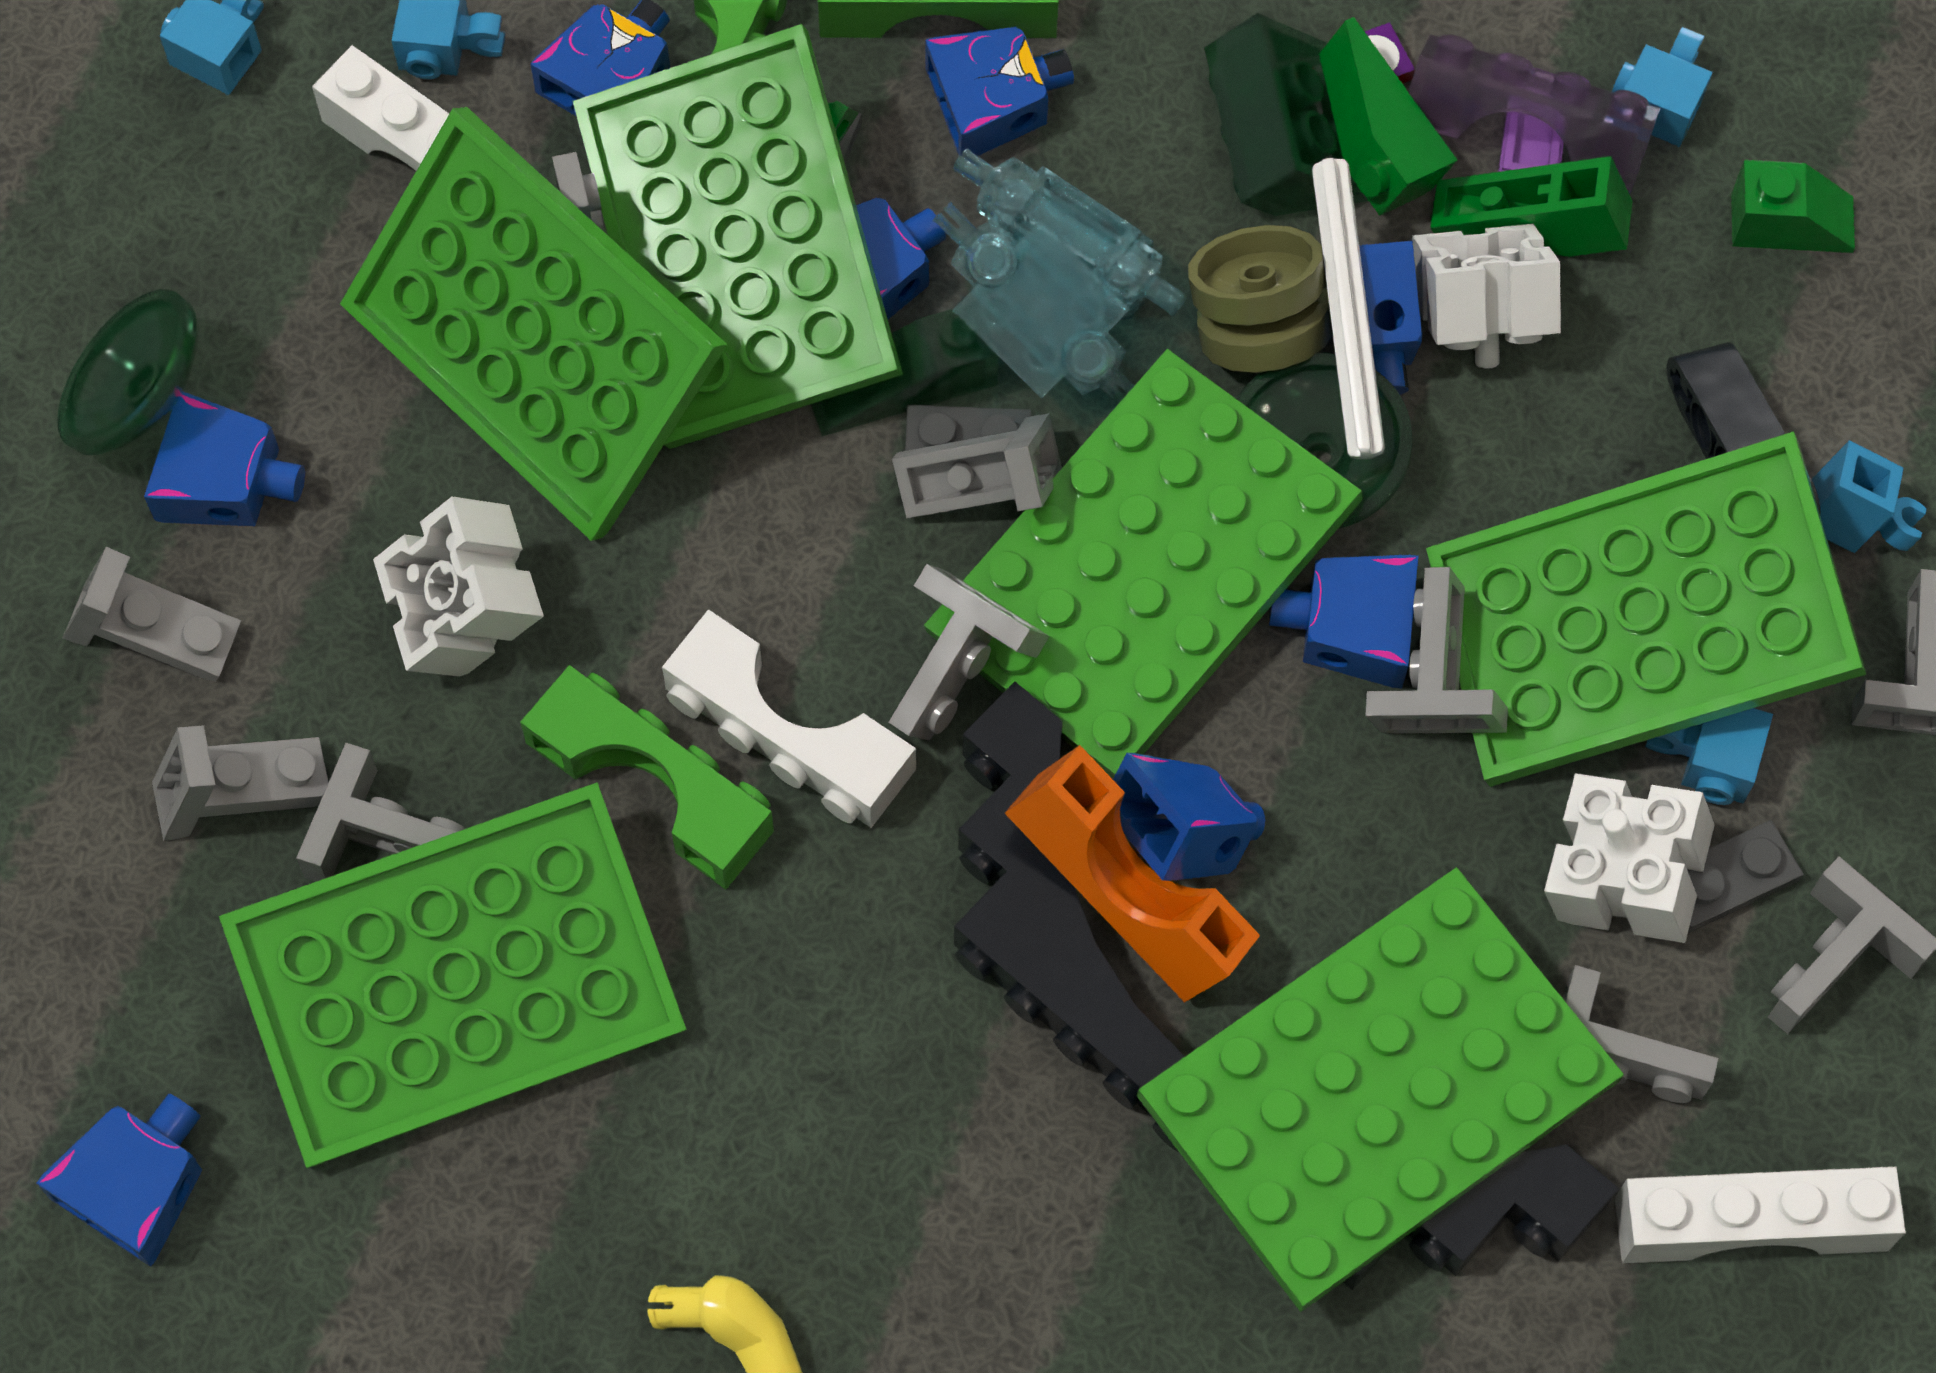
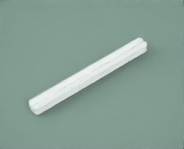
[1312,158,1385,460]

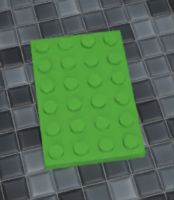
[573,24,903,449]
[340,107,728,541]
[924,349,1363,778]
[1426,431,1866,787]
[219,783,687,1169]
[1137,867,1624,1312]

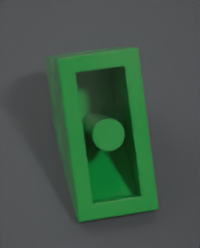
[1731,160,1855,253]

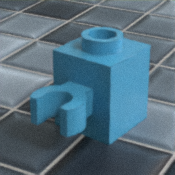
[159,0,264,95]
[391,0,505,79]
[1611,27,1713,147]
[1812,440,1927,553]
[1645,708,1773,805]

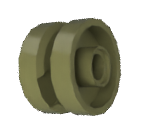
[1188,225,1333,373]

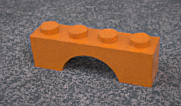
[1005,745,1260,1003]

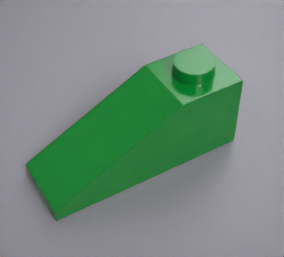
[1319,17,1458,216]
[1430,156,1633,257]

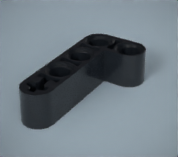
[1667,342,1821,517]

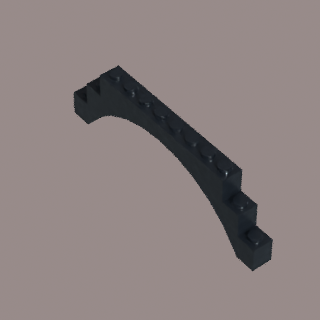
[954,681,1619,1290]

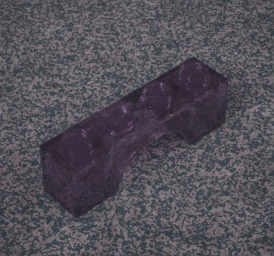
[1409,34,1660,195]

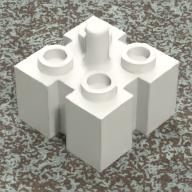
[1412,224,1561,369]
[373,496,544,676]
[1544,773,1715,943]

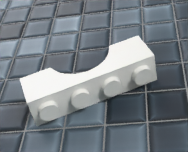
[312,45,449,171]
[662,609,916,828]
[1615,1167,1906,1263]

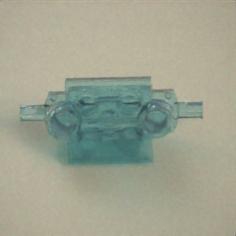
[953,149,1187,338]
[932,201,1134,404]

